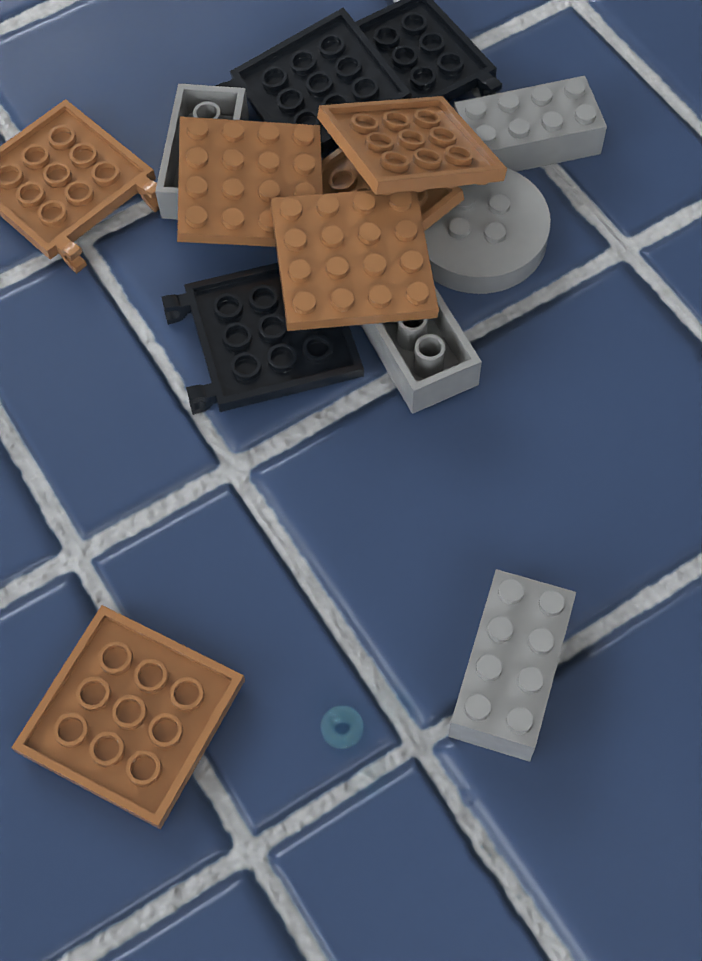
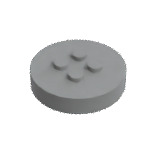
[424,168,551,294]

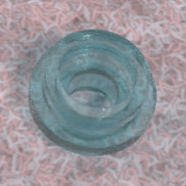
[321,706,363,749]

